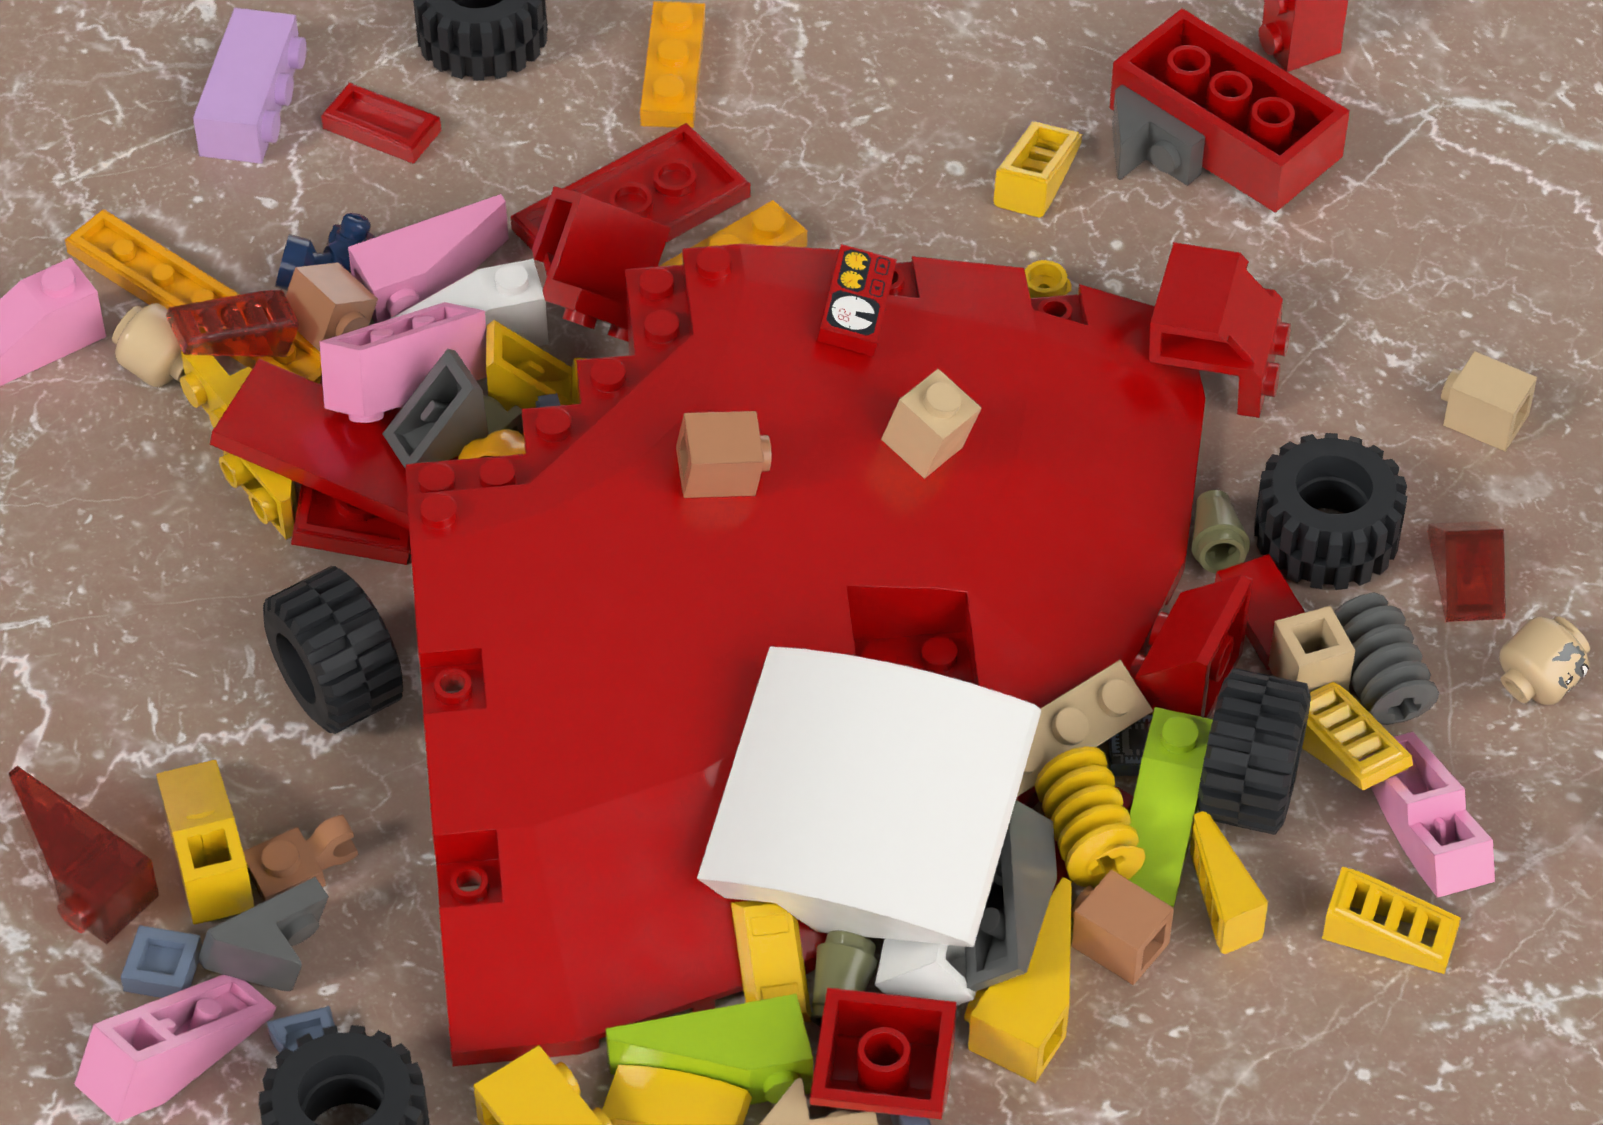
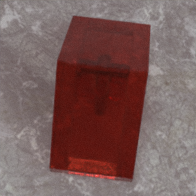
[1427,521,1506,622]

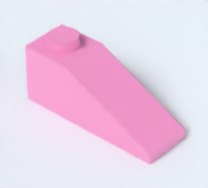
[348,194,509,324]
[0,258,106,386]
[74,974,276,1123]

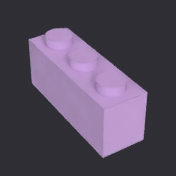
[193,8,306,164]

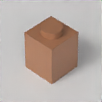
[280,263,378,351]
[676,411,771,498]
[1071,870,1174,985]

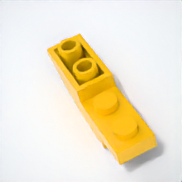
[180,342,297,540]

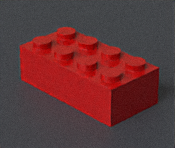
[1109,8,1350,213]

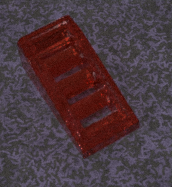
[166,290,299,357]

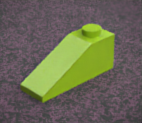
[1128,707,1213,908]
[606,994,813,1105]

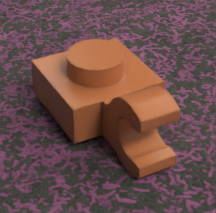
[243,815,359,902]

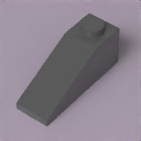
[965,800,1057,992]

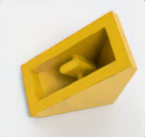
[486,320,572,411]

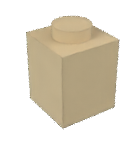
[1441,351,1537,452]
[881,369,982,479]
[1268,606,1355,692]

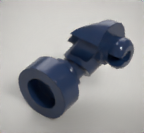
[275,213,375,291]

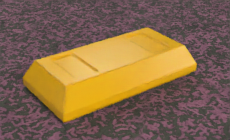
[731,900,812,1023]

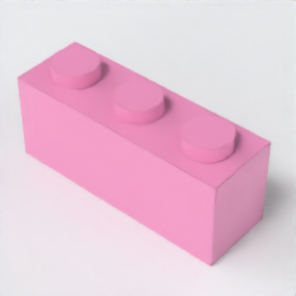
[319,302,487,423]

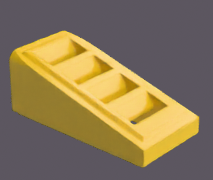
[993,121,1082,218]
[1302,682,1413,790]
[1190,811,1268,954]
[1322,866,1461,974]

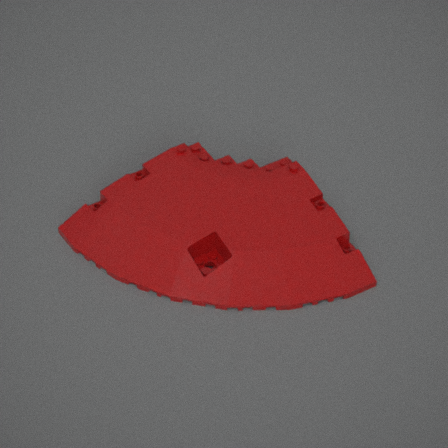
[405,244,1206,1067]

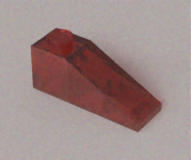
[8,766,159,944]

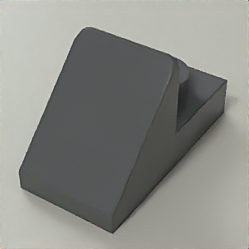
[1112,84,1205,186]
[198,877,329,991]

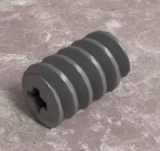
[1334,592,1439,725]

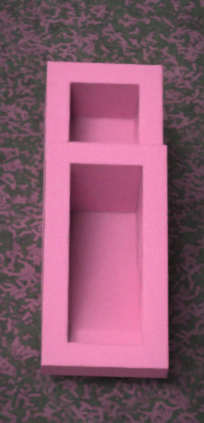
[1359,732,1495,898]

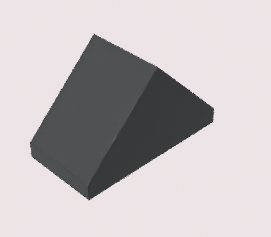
[382,349,489,469]

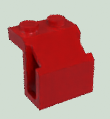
[532,186,671,342]
[1149,242,1291,418]

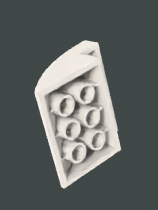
[697,646,1041,947]

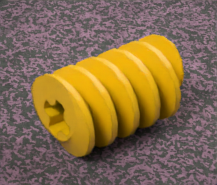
[1035,746,1146,888]

